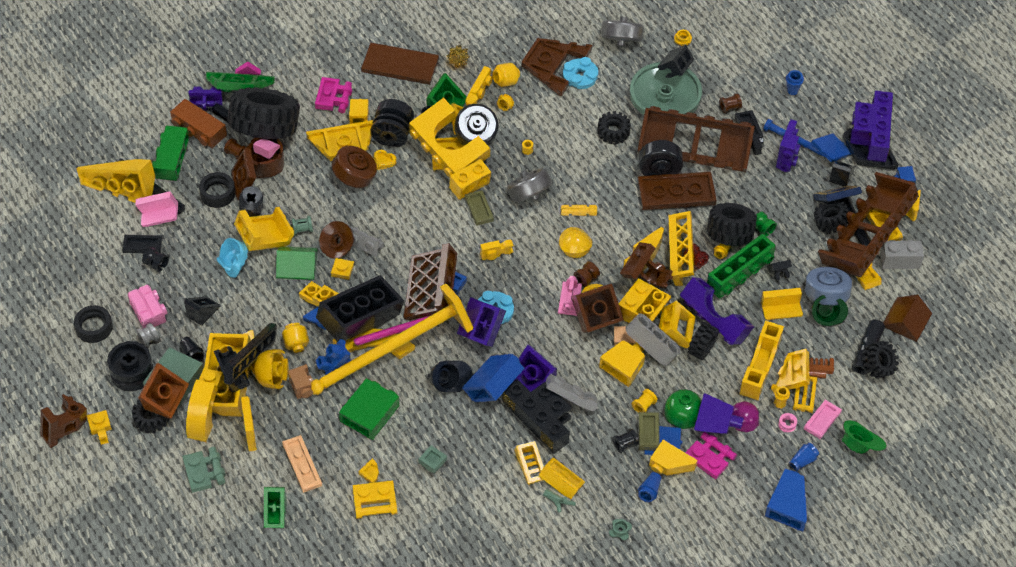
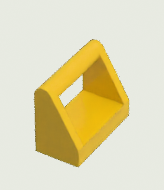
[659,300,696,348]

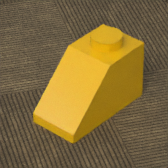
[649,440,698,476]

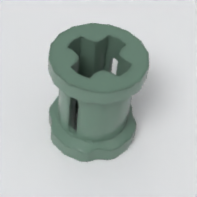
[291,215,313,235]

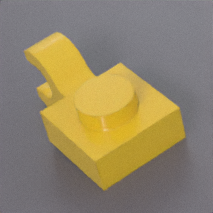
[87,410,112,445]

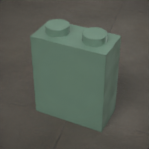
[143,347,203,408]

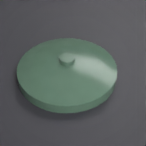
[630,62,702,115]

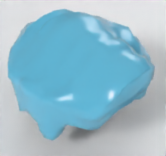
[216,238,248,278]

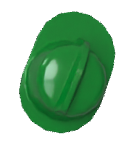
[842,420,887,454]

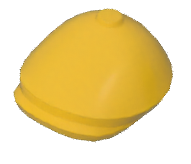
[559,227,593,258]

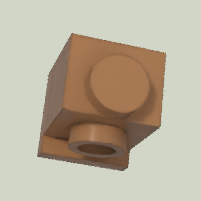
[288,364,313,399]

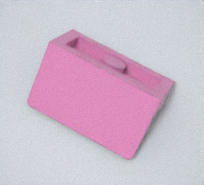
[135,192,178,227]

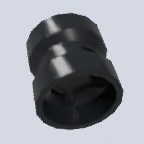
[142,247,169,272]

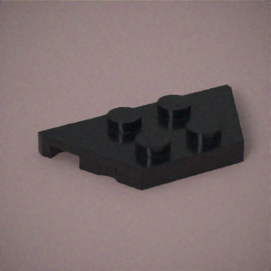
[843,125,899,169]

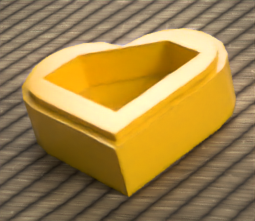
[374,149,397,170]

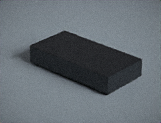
[122,235,163,253]

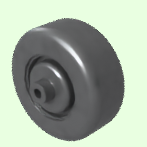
[601,16,644,45]
[507,168,552,202]

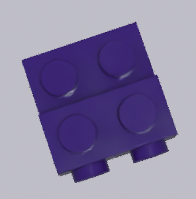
[776,119,801,172]

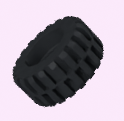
[227,87,300,139]

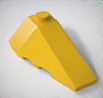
[76,159,155,203]

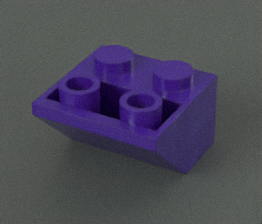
[457,297,506,347]

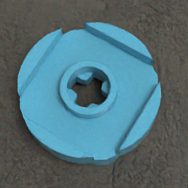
[563,57,598,89]
[478,291,514,324]

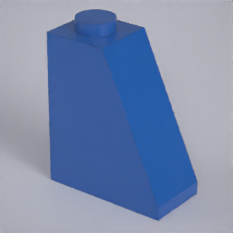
[765,469,807,532]

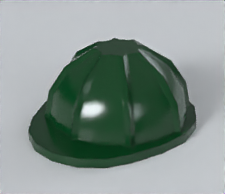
[812,295,848,326]

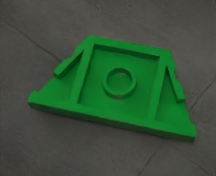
[206,71,275,92]

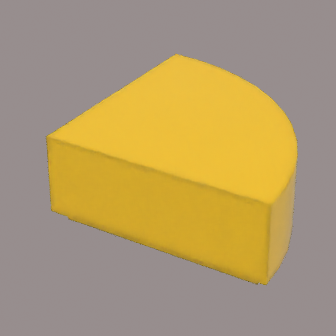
[358,458,379,483]

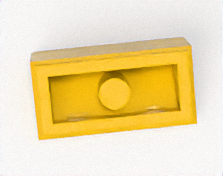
[539,458,585,499]

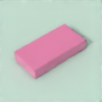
[804,400,842,439]

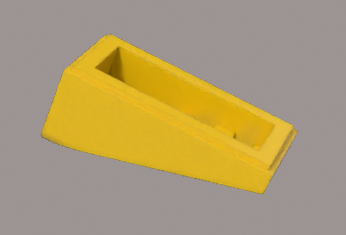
[514,441,544,485]

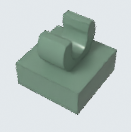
[418,445,447,474]

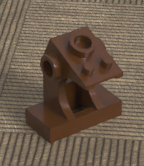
[620,242,673,289]
[40,394,87,448]

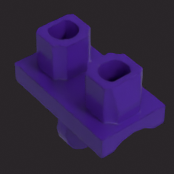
[188,86,223,111]

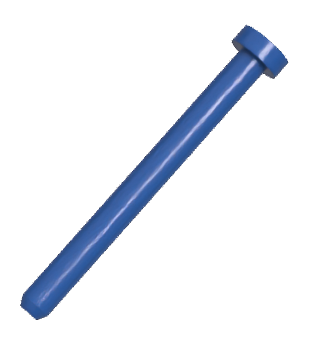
[763,119,837,162]

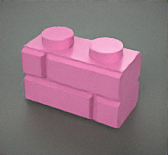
[128,285,167,328]

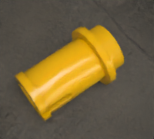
[714,243,731,259]
[774,386,790,408]

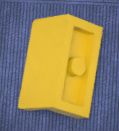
[761,288,803,320]

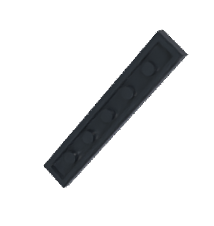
[224,323,277,385]

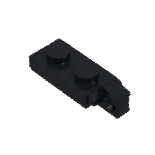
[734,110,764,155]

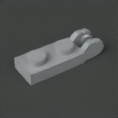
[546,374,598,411]

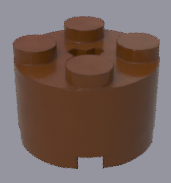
[246,137,285,178]

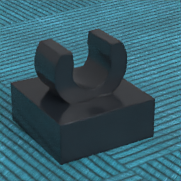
[767,260,792,281]

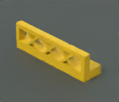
[668,211,694,286]

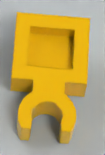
[480,240,514,260]

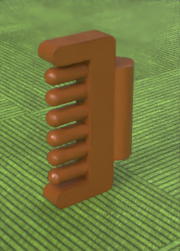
[809,358,834,379]

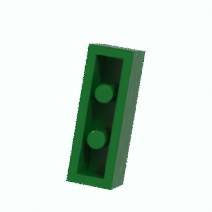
[152,125,189,181]

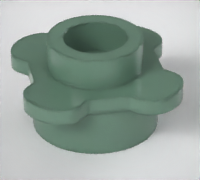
[609,519,632,541]

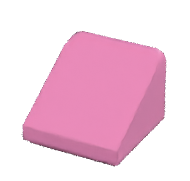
[253,139,280,159]

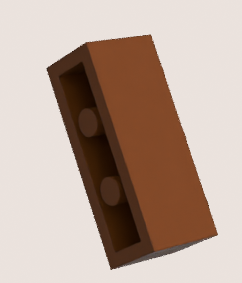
[170,99,227,148]

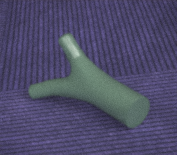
[543,489,576,513]

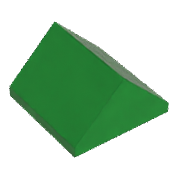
[426,73,467,123]
[276,246,318,280]

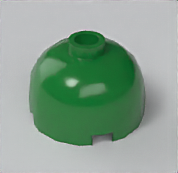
[664,389,702,429]

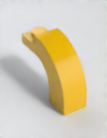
[186,368,223,442]

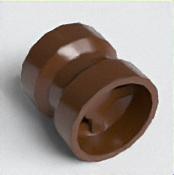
[573,261,600,288]

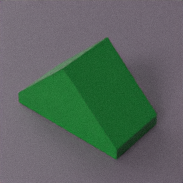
[264,487,287,528]

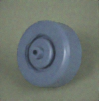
[805,267,852,306]

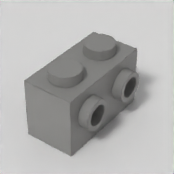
[880,240,924,269]

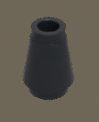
[180,337,204,362]

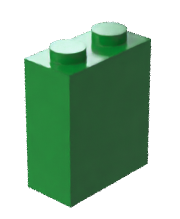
[339,378,400,440]

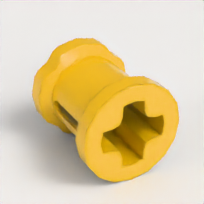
[631,389,658,413]

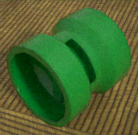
[755,211,777,237]

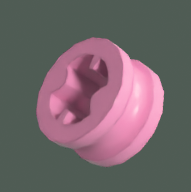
[778,413,797,433]

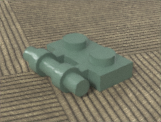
[182,447,226,493]

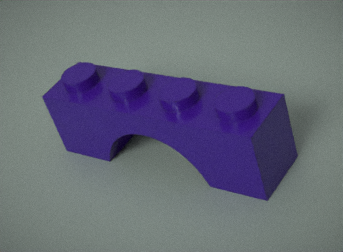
[680,277,754,345]

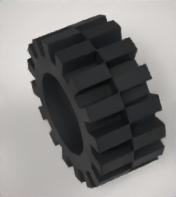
[597,111,631,145]
[814,200,849,233]
[688,322,719,360]
[862,341,899,378]
[132,399,169,433]

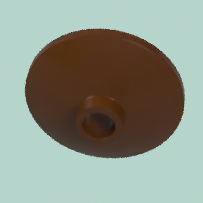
[319,221,354,259]

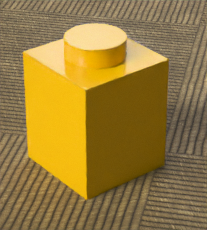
[349,99,369,124]

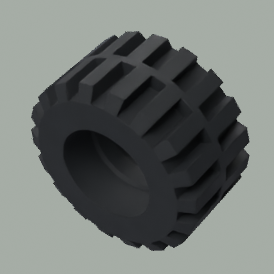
[707,203,757,246]

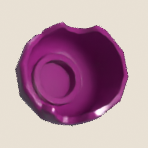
[733,401,759,433]

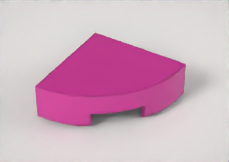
[235,61,261,75]

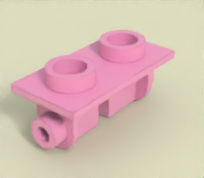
[558,276,582,316]

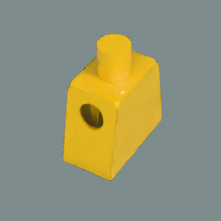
[599,341,645,387]

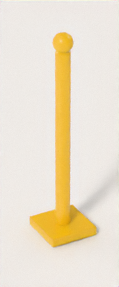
[311,284,473,395]

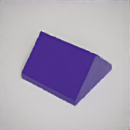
[513,345,557,392]

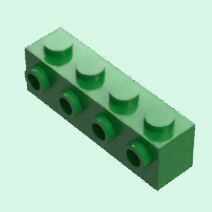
[707,234,776,299]

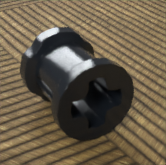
[613,428,639,453]

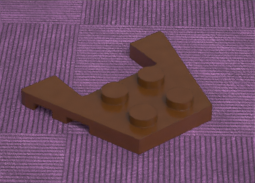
[522,38,592,96]

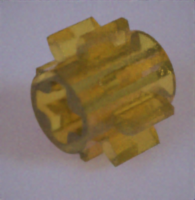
[447,45,470,68]

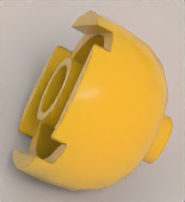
[252,349,289,389]

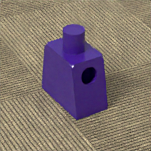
[694,393,744,434]

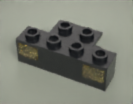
[502,379,572,454]

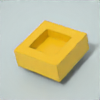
[331,258,354,280]

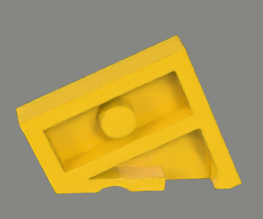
[771,349,810,392]

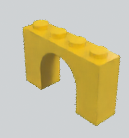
[409,98,490,178]

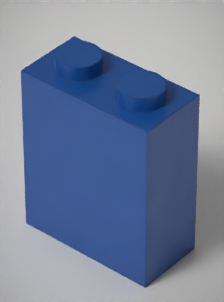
[462,354,524,402]

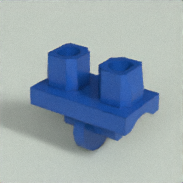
[316,339,351,375]

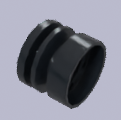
[370,99,414,147]

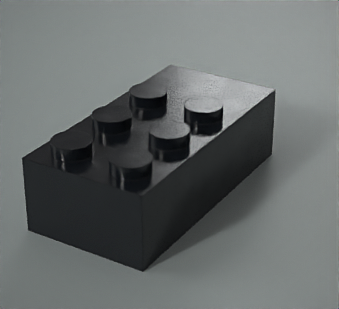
[316,275,404,342]

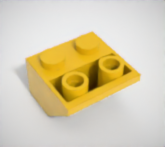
[619,278,671,323]

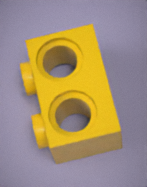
[449,159,491,200]

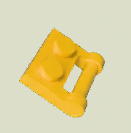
[352,480,397,519]

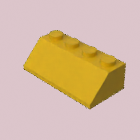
[204,333,251,417]

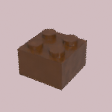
[571,283,624,333]

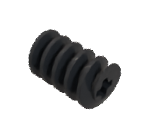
[239,186,263,217]

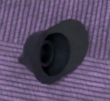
[428,360,473,392]

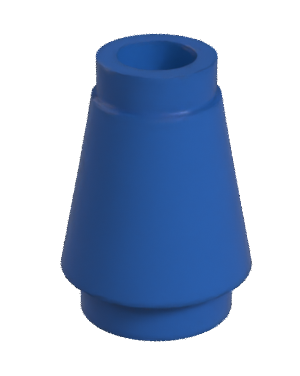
[786,70,804,95]
[789,443,819,471]
[638,472,661,502]

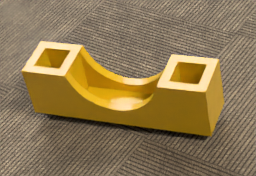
[740,320,784,401]

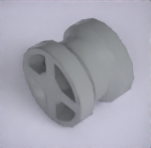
[136,323,159,347]

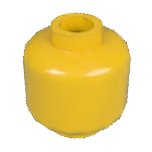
[492,62,520,87]
[282,323,310,353]

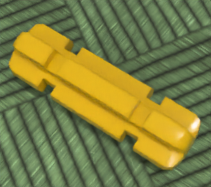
[561,205,597,216]

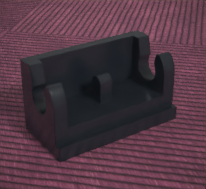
[658,45,695,78]
[214,346,250,393]

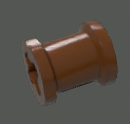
[719,93,742,113]
[224,138,247,159]

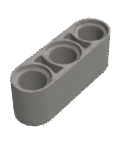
[625,314,680,366]

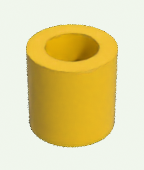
[522,140,533,155]

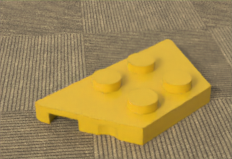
[306,120,373,161]

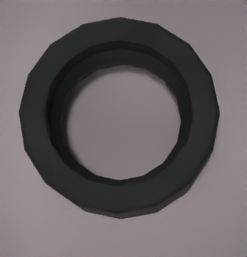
[199,172,236,208]
[74,305,113,343]

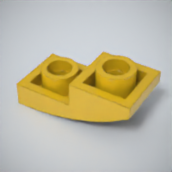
[299,281,339,307]

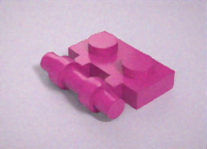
[315,77,352,113]
[685,432,737,479]

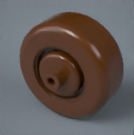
[331,146,377,188]

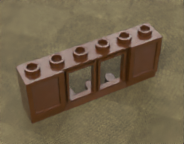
[638,106,755,172]
[818,172,919,277]

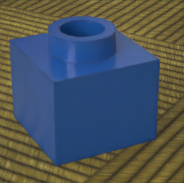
[893,166,916,184]

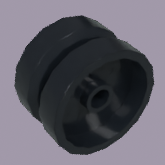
[107,341,153,391]

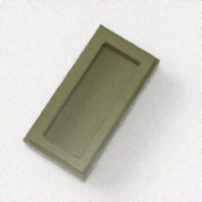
[465,190,494,226]
[639,412,660,451]

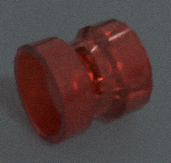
[683,243,709,270]

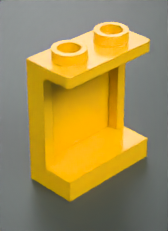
[234,207,294,251]

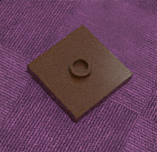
[231,148,256,200]

